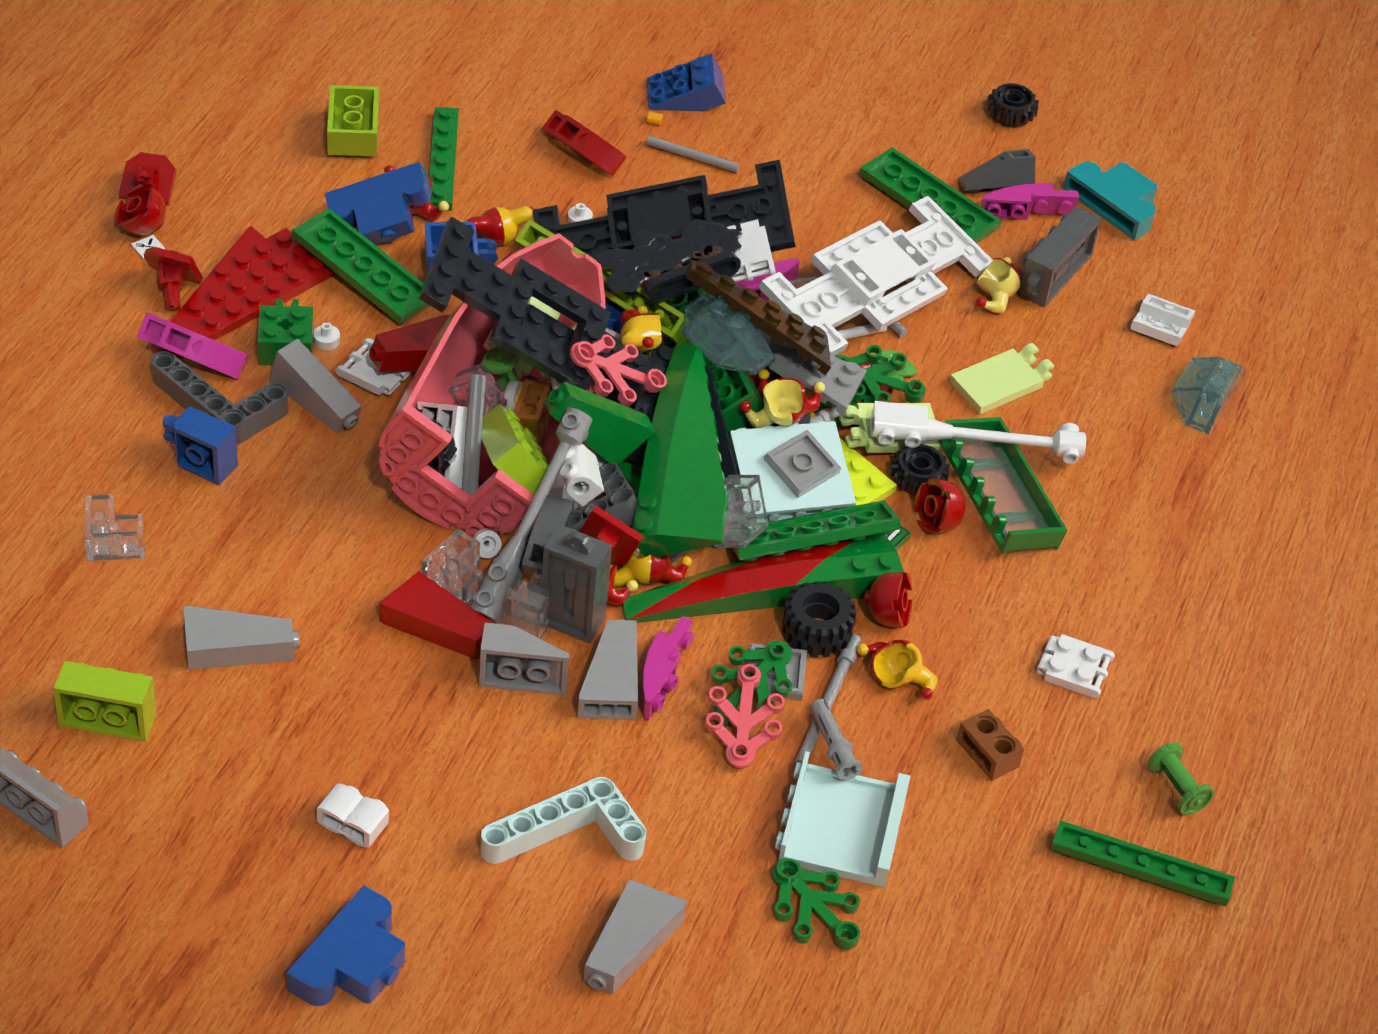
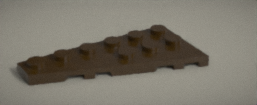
[686,260,831,376]

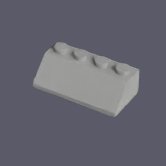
[0,747,89,848]

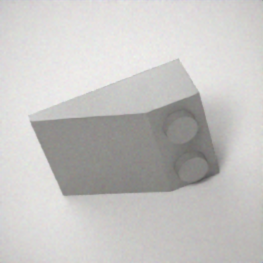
[479,623,570,696]

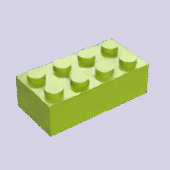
[481,404,549,495]

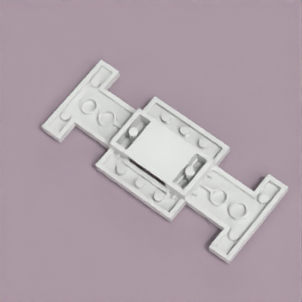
[759,196,993,355]

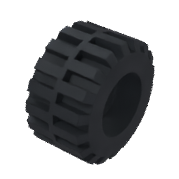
[782,581,856,658]

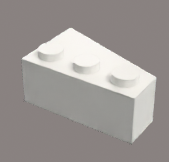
[417,401,468,489]

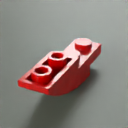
[541,110,627,177]

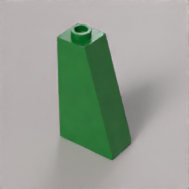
[544,382,655,465]

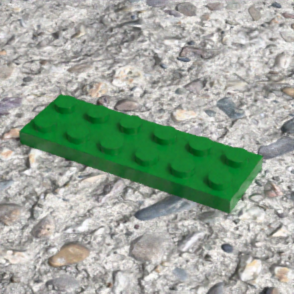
[859,147,1002,244]
[291,209,430,324]
[726,500,901,561]

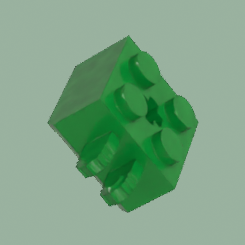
[258,299,314,365]

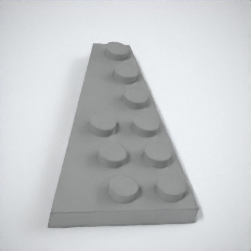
[711,311,867,416]

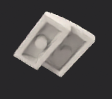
[1130,294,1195,347]

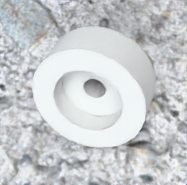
[567,203,593,223]
[313,323,340,351]
[472,529,502,558]

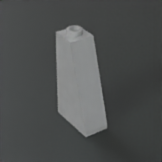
[269,339,362,433]
[183,606,300,670]
[577,619,638,720]
[583,879,687,994]

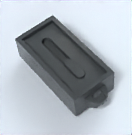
[1018,206,1102,308]
[539,524,612,644]

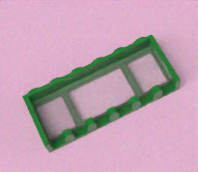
[938,417,1068,554]

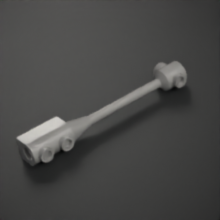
[471,407,593,624]

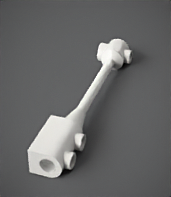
[540,371,604,507]
[870,401,1086,464]

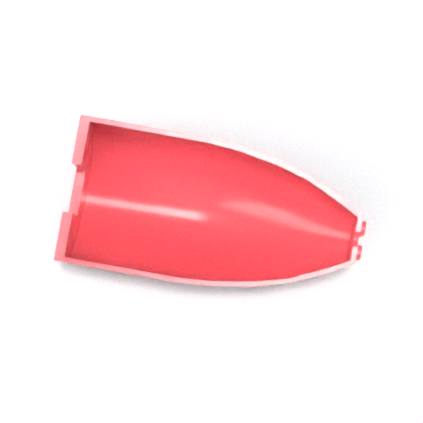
[378,234,606,535]

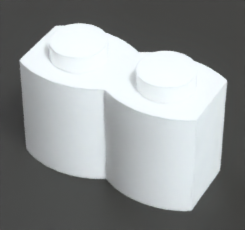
[317,783,389,848]

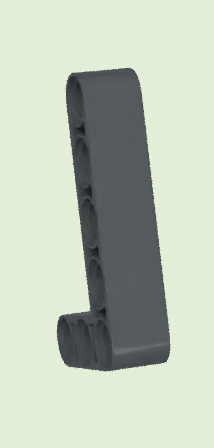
[151,351,288,444]
[519,463,637,573]

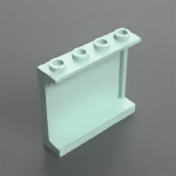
[729,421,856,526]
[775,751,910,888]

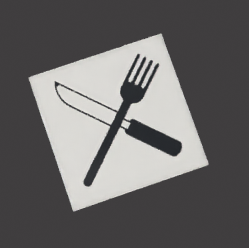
[131,235,166,259]

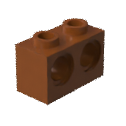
[514,379,552,443]
[956,709,1024,781]

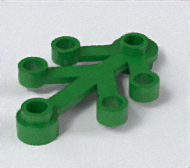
[835,345,926,403]
[711,641,792,727]
[772,858,860,950]

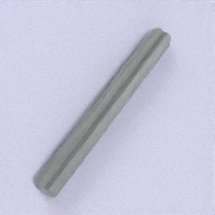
[462,374,486,495]

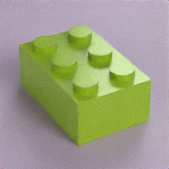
[327,85,379,157]
[53,661,157,742]

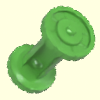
[483,346,519,406]
[1148,742,1215,815]

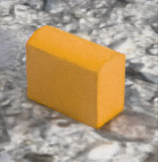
[646,111,663,126]

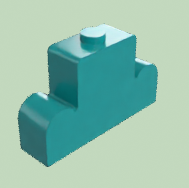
[1063,162,1158,241]

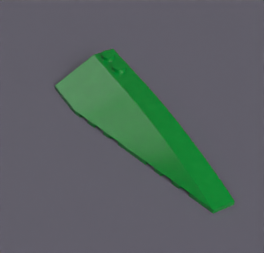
[633,339,728,557]

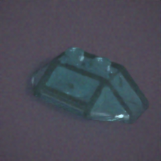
[682,292,775,375]
[1172,357,1246,435]

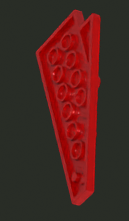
[151,226,335,359]

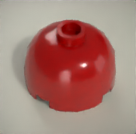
[115,183,166,236]
[914,478,966,534]
[865,572,912,628]

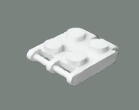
[717,219,776,282]
[335,338,413,396]
[1036,634,1115,698]

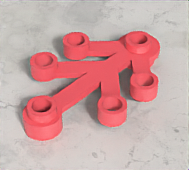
[570,334,667,406]
[705,664,785,769]

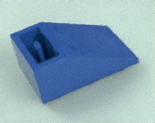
[647,53,726,111]

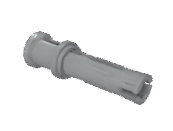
[810,699,862,780]

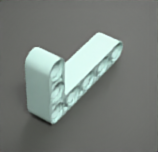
[480,777,646,864]

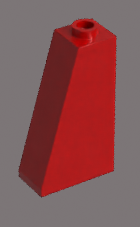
[369,314,450,372]
[379,571,493,659]

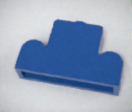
[325,161,431,245]
[286,885,405,1006]

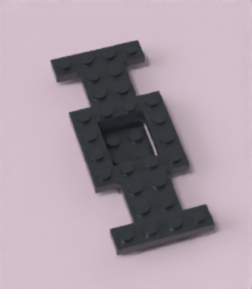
[532,160,796,277]
[418,217,674,424]

